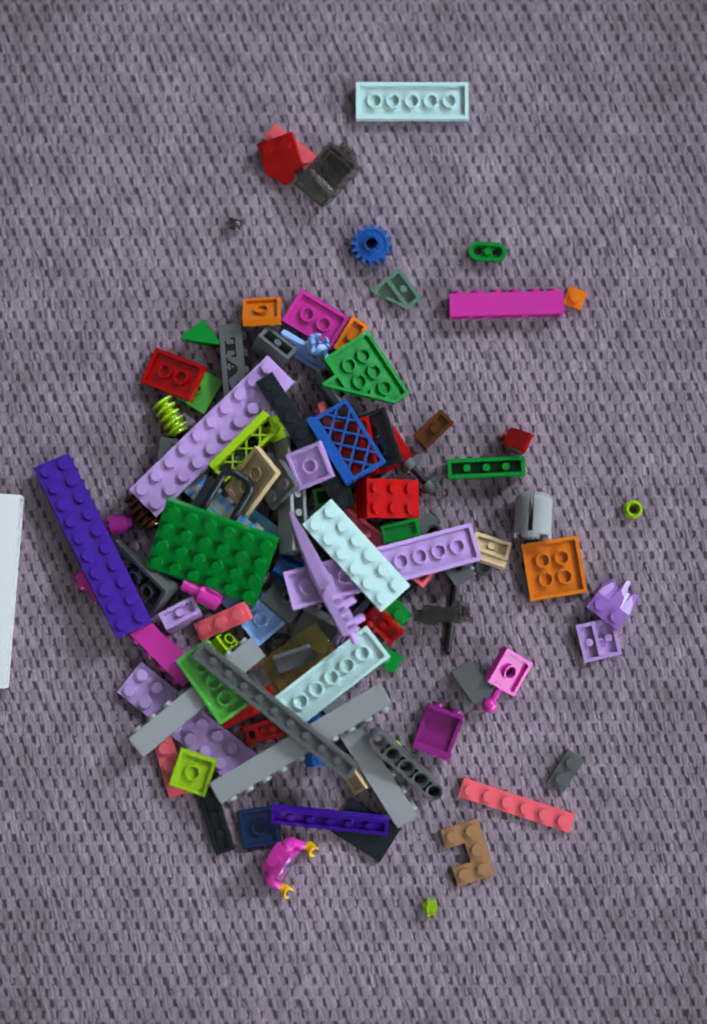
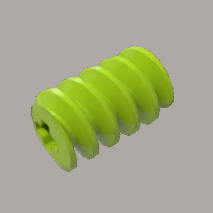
[152,395,190,438]

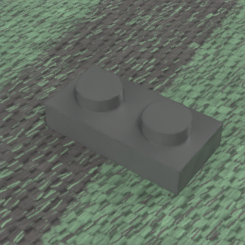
[547,749,584,793]

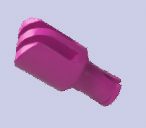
[180,579,224,611]

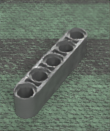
[368,727,443,801]

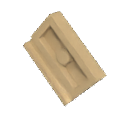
[475,531,512,571]

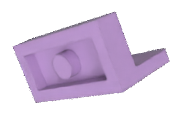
[158,596,205,635]

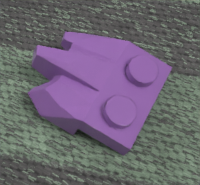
[586,578,638,631]

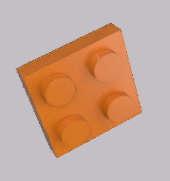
[242,297,281,327]

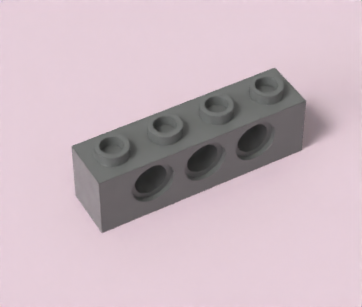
[419,512,475,588]

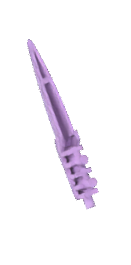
[289,510,366,645]

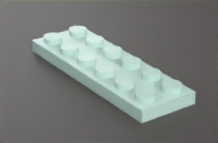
[356,82,469,121]
[302,499,410,612]
[275,625,391,722]

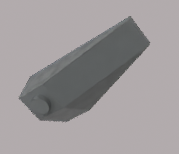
[114,539,181,618]

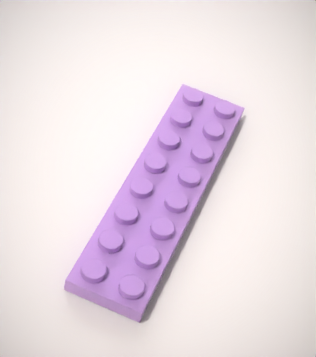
[117,661,257,776]

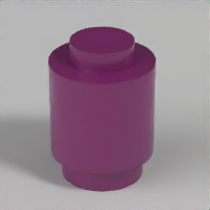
[105,513,134,534]

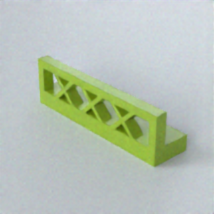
[208,410,281,482]

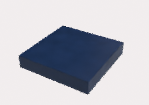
[238,805,282,850]

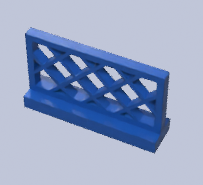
[306,399,386,488]

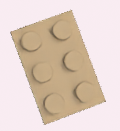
[224,446,281,515]

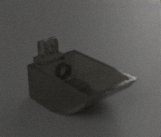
[293,141,359,208]

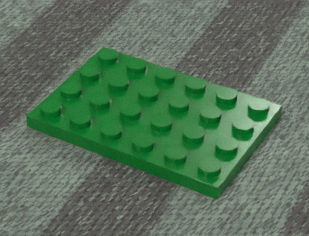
[146,497,280,607]

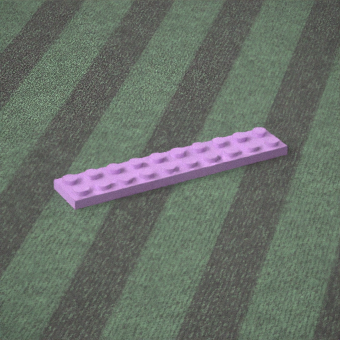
[129,355,295,517]
[283,523,482,611]

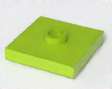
[168,747,218,797]

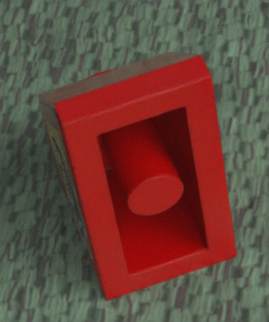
[500,427,534,456]

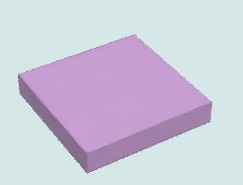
[285,440,336,491]

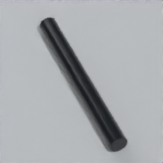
[443,584,459,652]

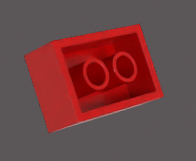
[356,478,419,520]

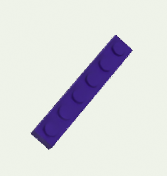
[271,804,390,836]

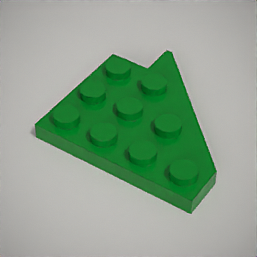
[320,330,410,405]

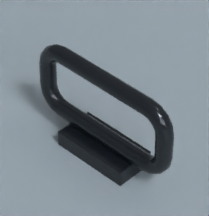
[191,468,254,521]

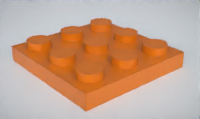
[520,535,588,601]

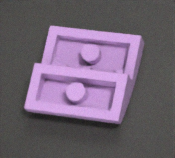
[575,619,622,663]

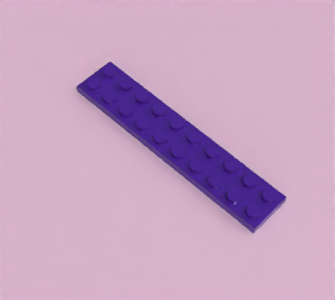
[33,453,152,640]

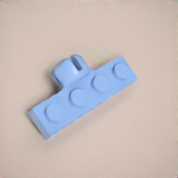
[280,329,330,371]

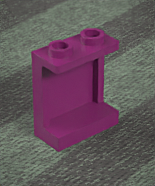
[412,701,465,761]

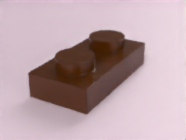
[413,409,454,450]

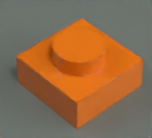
[564,286,587,311]

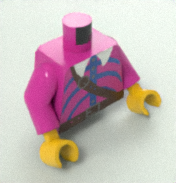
[261,837,319,899]

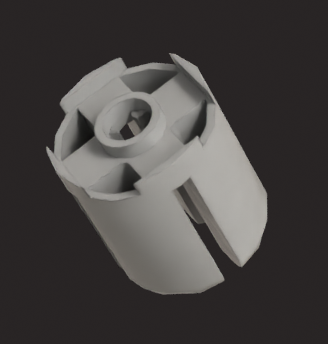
[513,491,553,540]

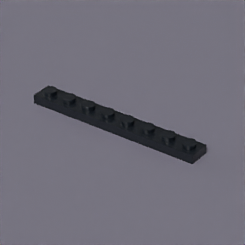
[256,372,356,511]

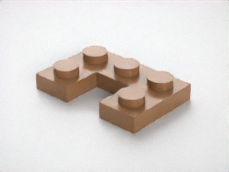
[440,818,495,887]

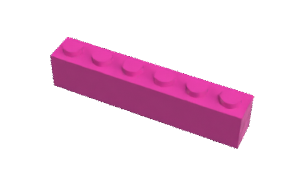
[448,288,564,320]

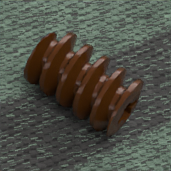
[124,493,160,532]

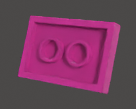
[281,289,350,351]

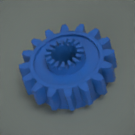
[351,224,392,267]

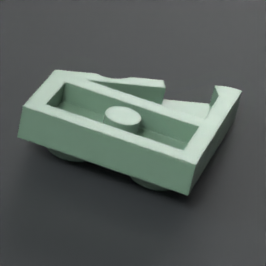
[371,268,422,310]

